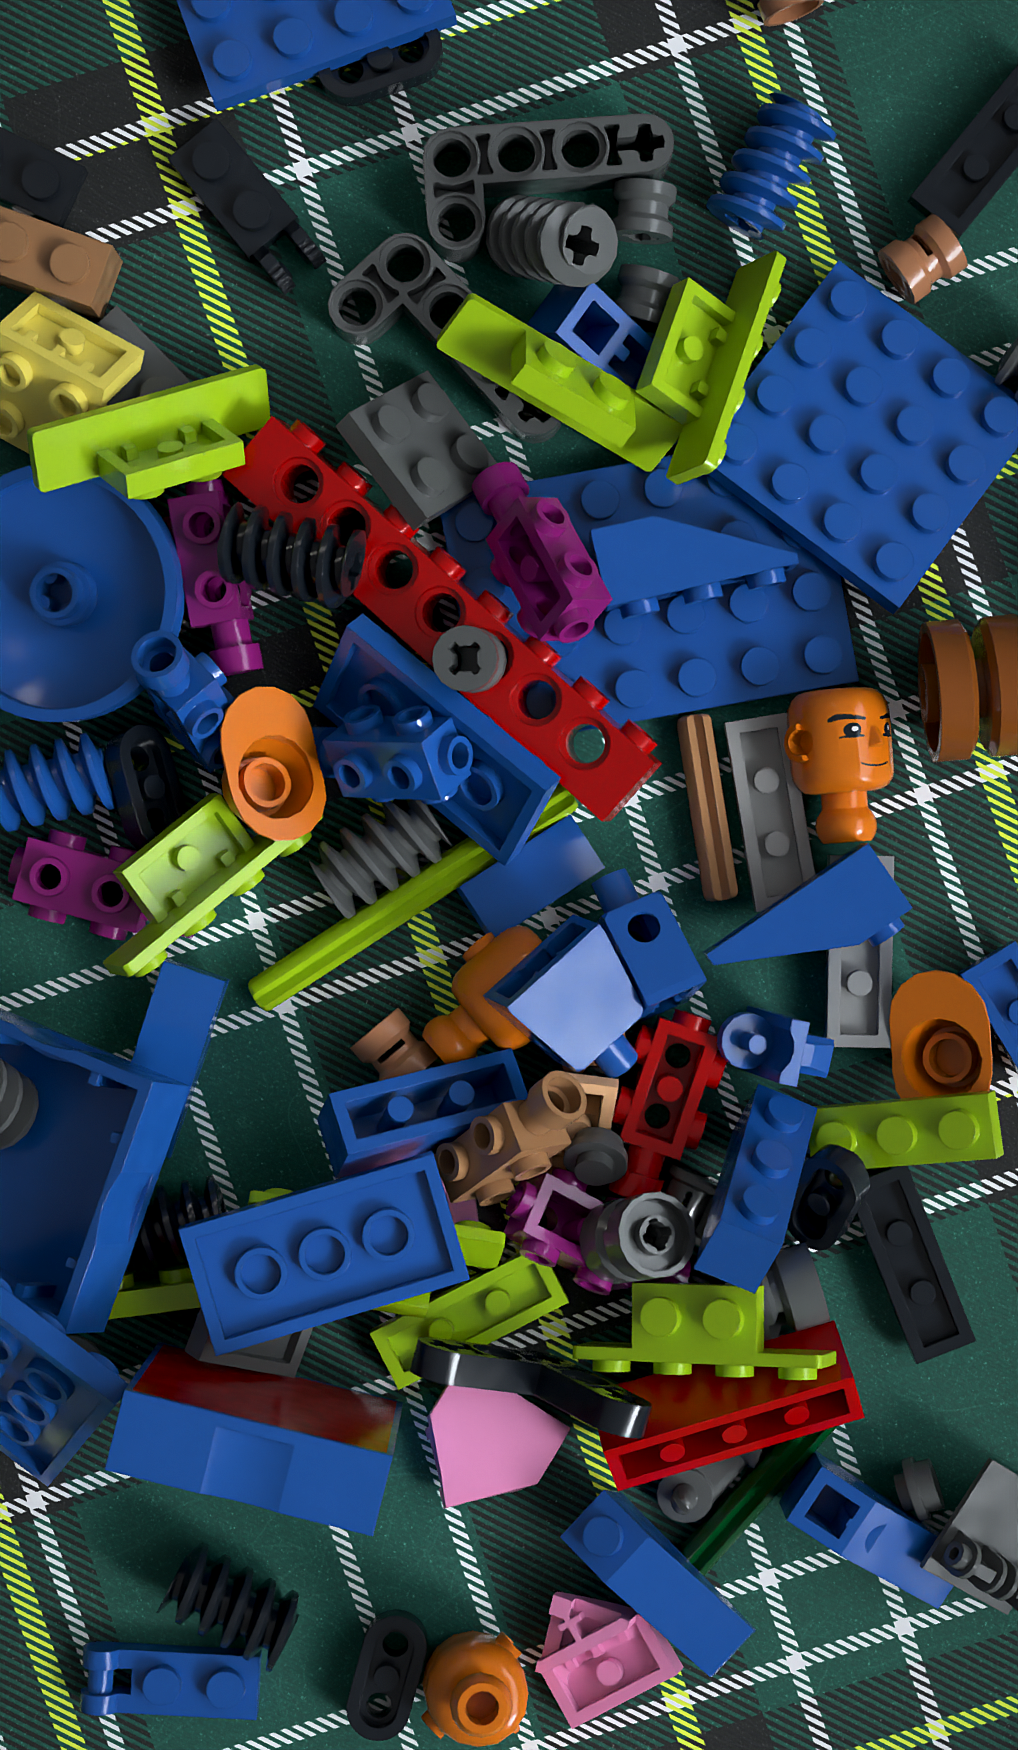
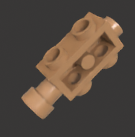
[434,1071,587,1206]

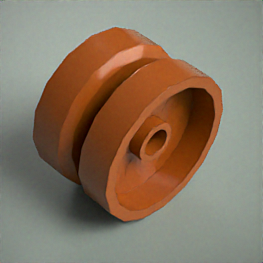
[917,614,1018,763]

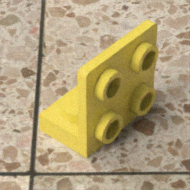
[0,291,144,454]

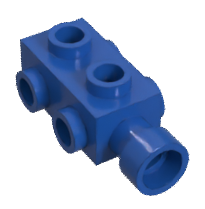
[130,631,235,773]
[312,704,473,804]

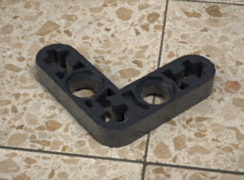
[410,1337,652,1439]

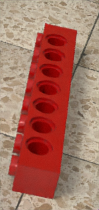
[222,416,663,822]

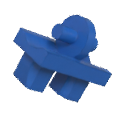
[717,1006,834,1087]

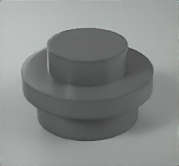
[563,1127,629,1186]
[894,1456,945,1522]

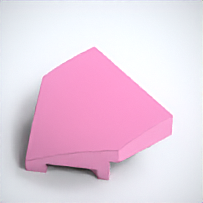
[425,1385,571,1509]
[535,1591,683,1729]

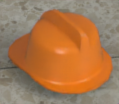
[220,687,326,841]
[889,970,993,1098]

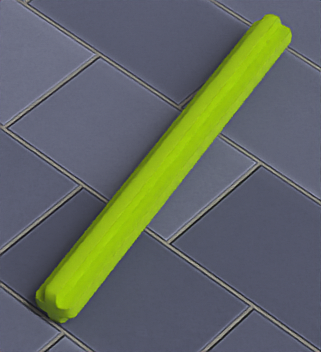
[248,783,578,1011]

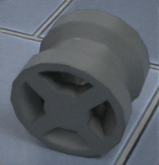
[612,178,677,245]
[613,264,681,333]
[432,625,507,693]

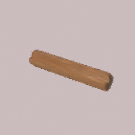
[677,713,738,902]

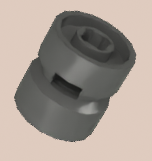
[579,1192,696,1284]
[723,1242,830,1341]

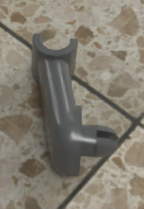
[656,1447,767,1523]

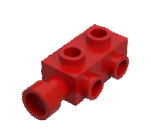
[608,1008,726,1197]

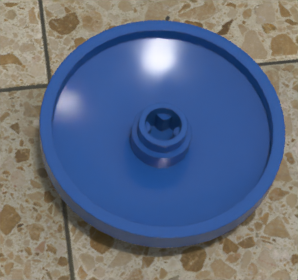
[0,465,185,722]

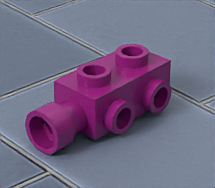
[472,462,613,643]
[163,479,264,676]
[8,828,194,941]
[504,1168,691,1295]

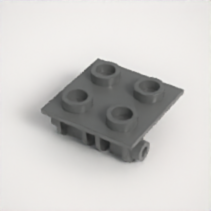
[919,1458,1018,1615]

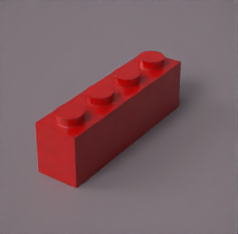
[598,1320,865,1491]

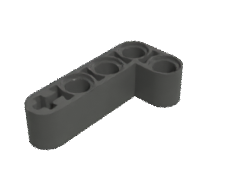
[423,113,674,263]
[328,233,562,444]

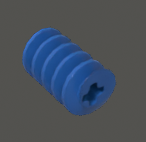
[706,92,837,240]
[0,733,117,832]

